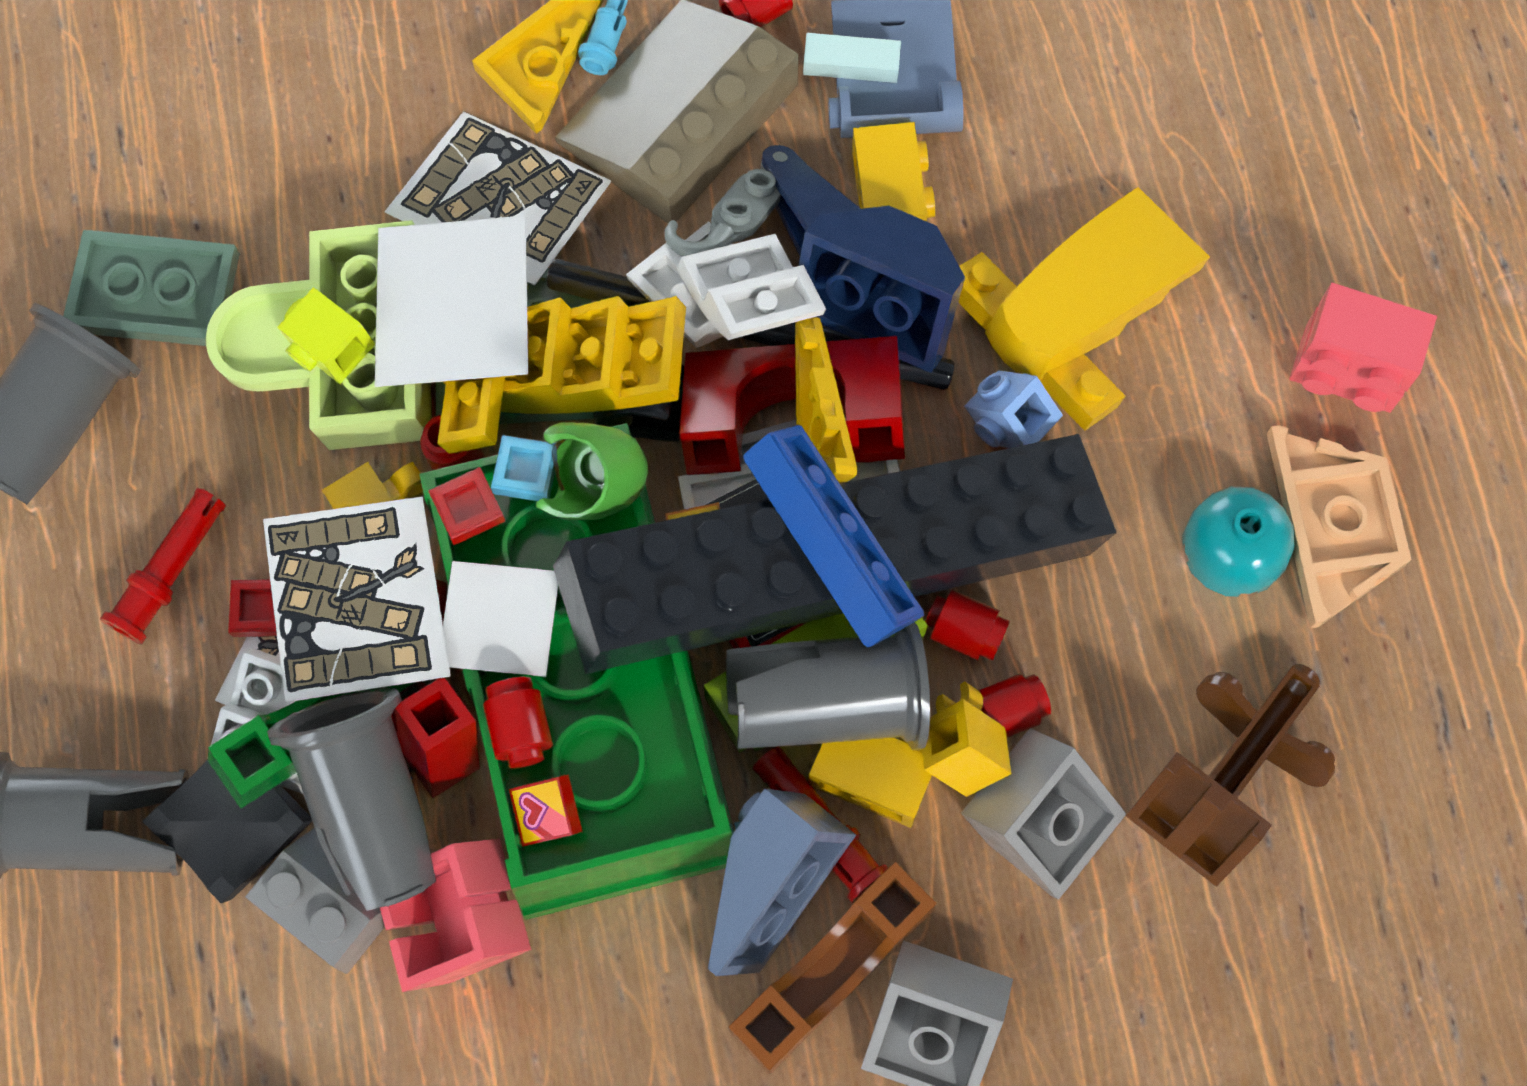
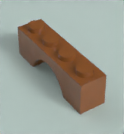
[728,861,937,1074]

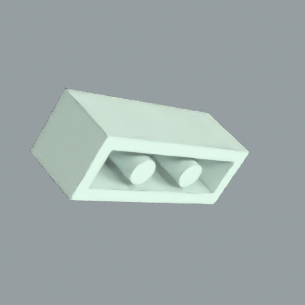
[803,33,901,83]

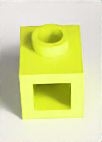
[277,287,376,384]

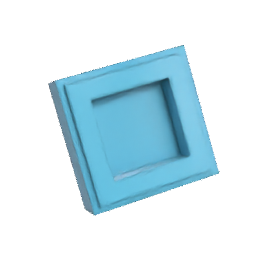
[491,435,556,501]

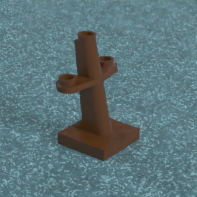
[1126,664,1335,887]

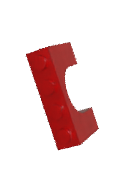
[680,336,905,475]
[391,677,480,798]

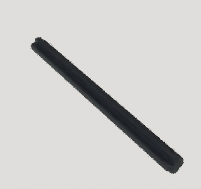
[547,259,955,390]

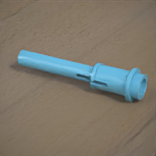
[578,0,628,75]

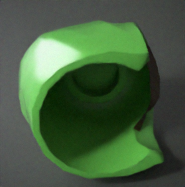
[536,422,648,520]

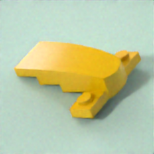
[958,187,1210,431]
[437,296,686,454]

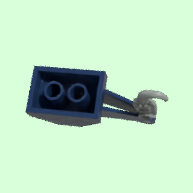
[664,145,965,373]

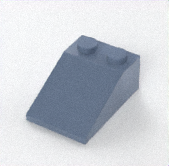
[708,789,856,976]

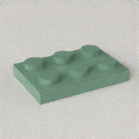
[63,230,240,346]

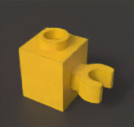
[322,462,424,509]
[922,681,1012,797]

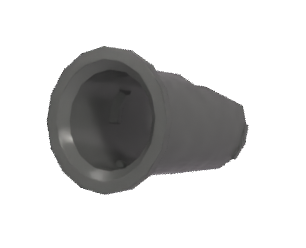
[0,303,141,505]
[726,622,930,750]
[267,687,436,911]
[0,752,189,879]

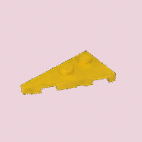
[472,0,604,134]
[795,317,857,484]

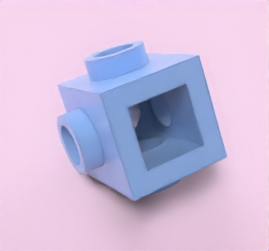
[964,370,1063,448]

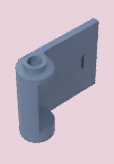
[828,0,963,138]

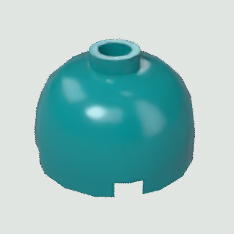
[1182,486,1295,597]

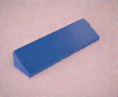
[743,425,925,647]

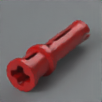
[100,488,227,645]
[752,746,888,903]

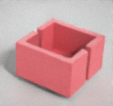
[1289,282,1437,413]
[380,838,531,992]

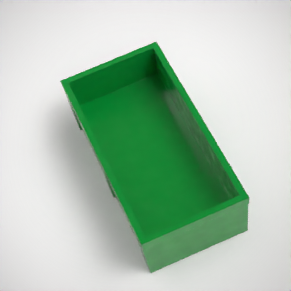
[419,423,735,920]

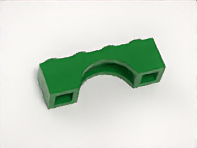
[208,679,434,809]

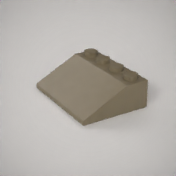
[555,0,798,223]

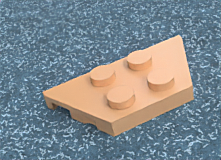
[1267,425,1412,628]

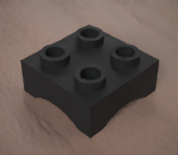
[143,759,312,903]

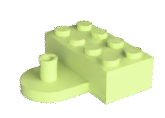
[206,220,432,450]

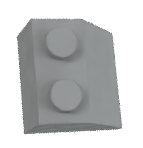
[961,728,1126,900]
[245,828,385,974]
[861,940,1013,1086]

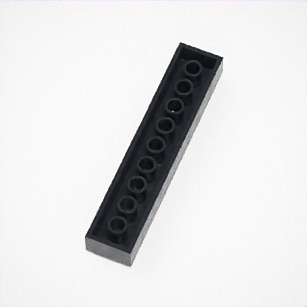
[553,434,1117,674]

